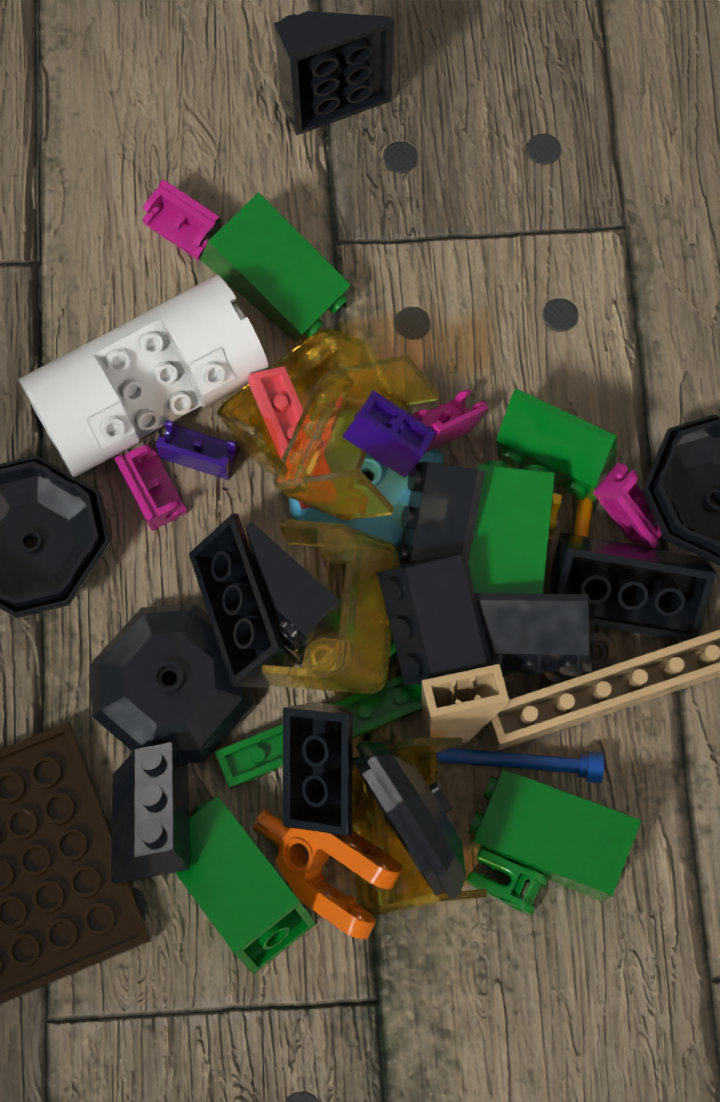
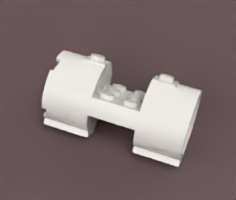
[18,275,269,477]

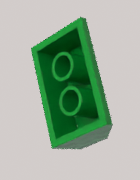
[496,388,617,502]

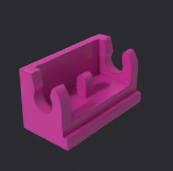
[142,179,221,261]
[412,389,489,454]
[114,444,188,531]
[593,463,662,548]

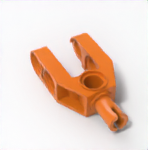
[253,809,402,939]

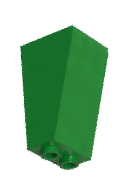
[200,192,351,342]
[468,461,555,594]
[468,769,642,902]
[175,796,316,974]

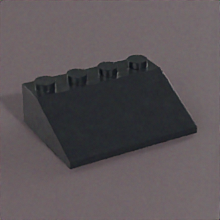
[274,11,394,136]
[246,521,342,670]

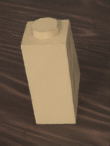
[421,664,509,750]

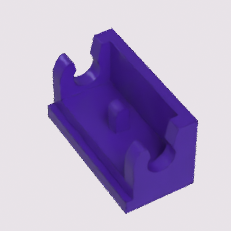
[342,390,436,478]
[155,419,241,480]

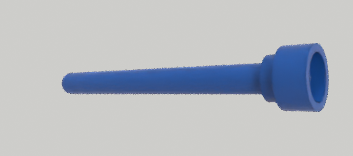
[417,746,604,783]

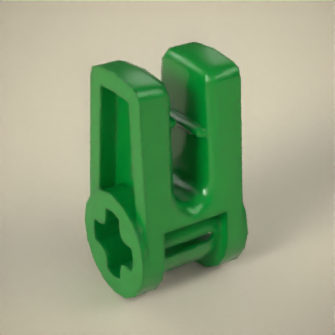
[465,848,549,916]

